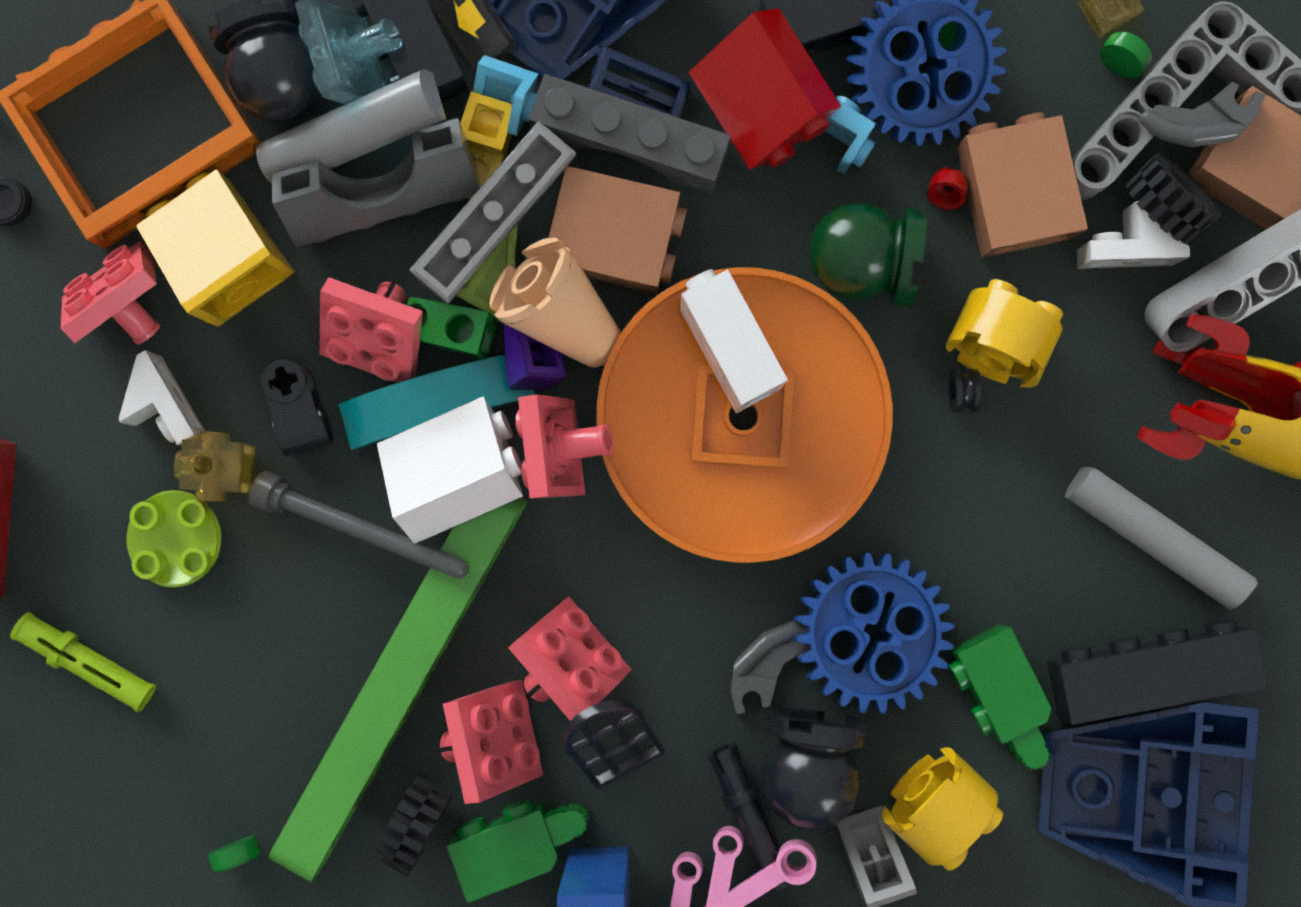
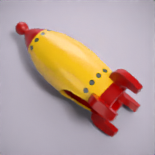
[1137,314,1301,480]

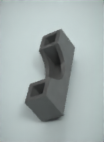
[528,74,731,195]
[272,118,480,248]

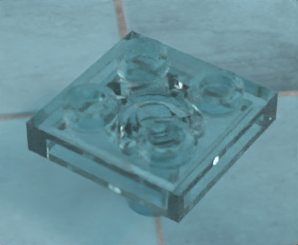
[295,0,402,104]

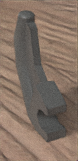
[1140,82,1266,148]
[730,621,808,715]

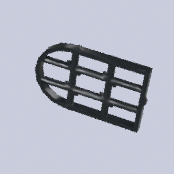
[563,699,665,789]

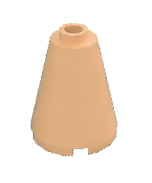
[489,238,621,368]

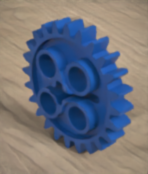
[847,0,1006,146]
[793,553,954,714]

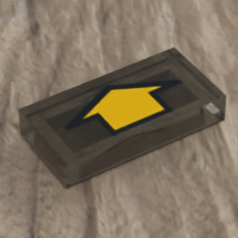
[428,0,517,73]

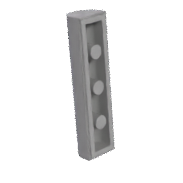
[256,69,446,184]
[410,121,576,304]
[1065,466,1258,610]

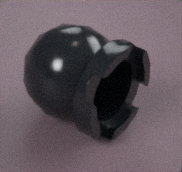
[208,0,324,122]
[761,707,869,831]

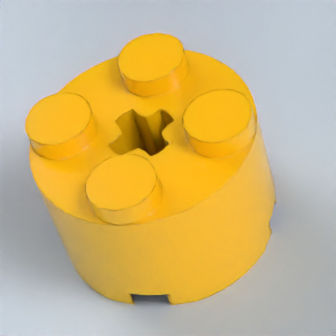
[946,279,1064,388]
[882,747,1003,871]

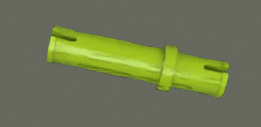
[10,612,156,713]

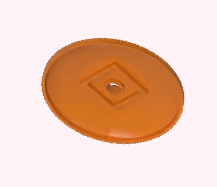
[596,267,893,563]

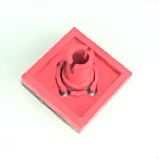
[61,241,160,345]
[319,277,423,383]
[516,394,614,498]
[508,596,632,721]
[440,680,543,804]

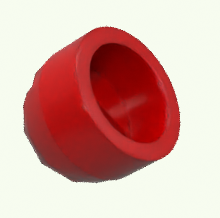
[927,167,968,210]

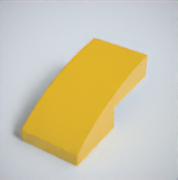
[460,91,512,199]

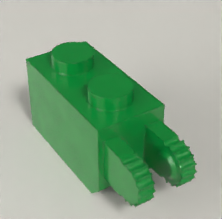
[948,624,1052,770]
[446,799,590,903]

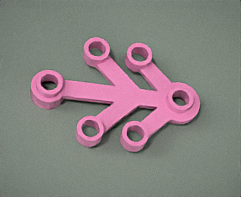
[670,826,817,907]

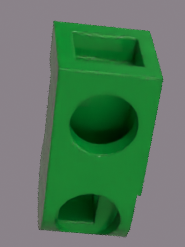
[406,297,499,360]

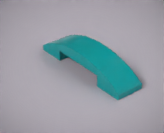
[338,354,536,451]

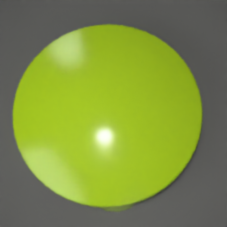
[127,490,222,587]

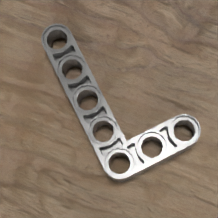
[1072,1,1301,200]
[1144,209,1301,352]

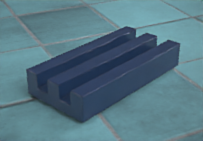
[587,46,691,118]

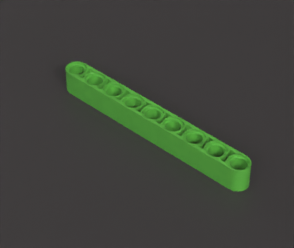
[268,497,528,883]

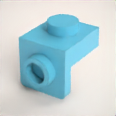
[473,55,538,136]
[825,96,876,175]

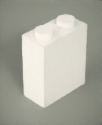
[680,269,788,413]
[377,396,523,544]

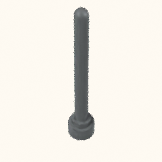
[249,470,469,579]

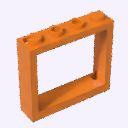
[0,0,262,249]

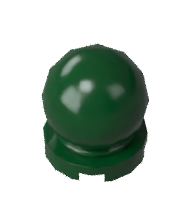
[808,202,927,308]

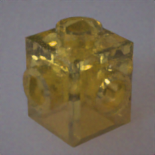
[174,431,255,502]

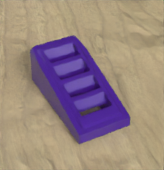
[503,323,566,390]

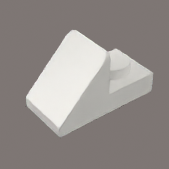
[1077,201,1190,269]
[119,350,209,447]

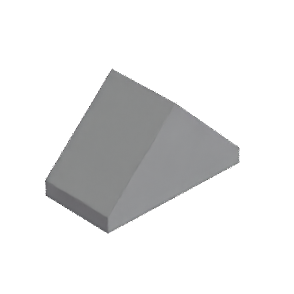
[837,805,917,907]

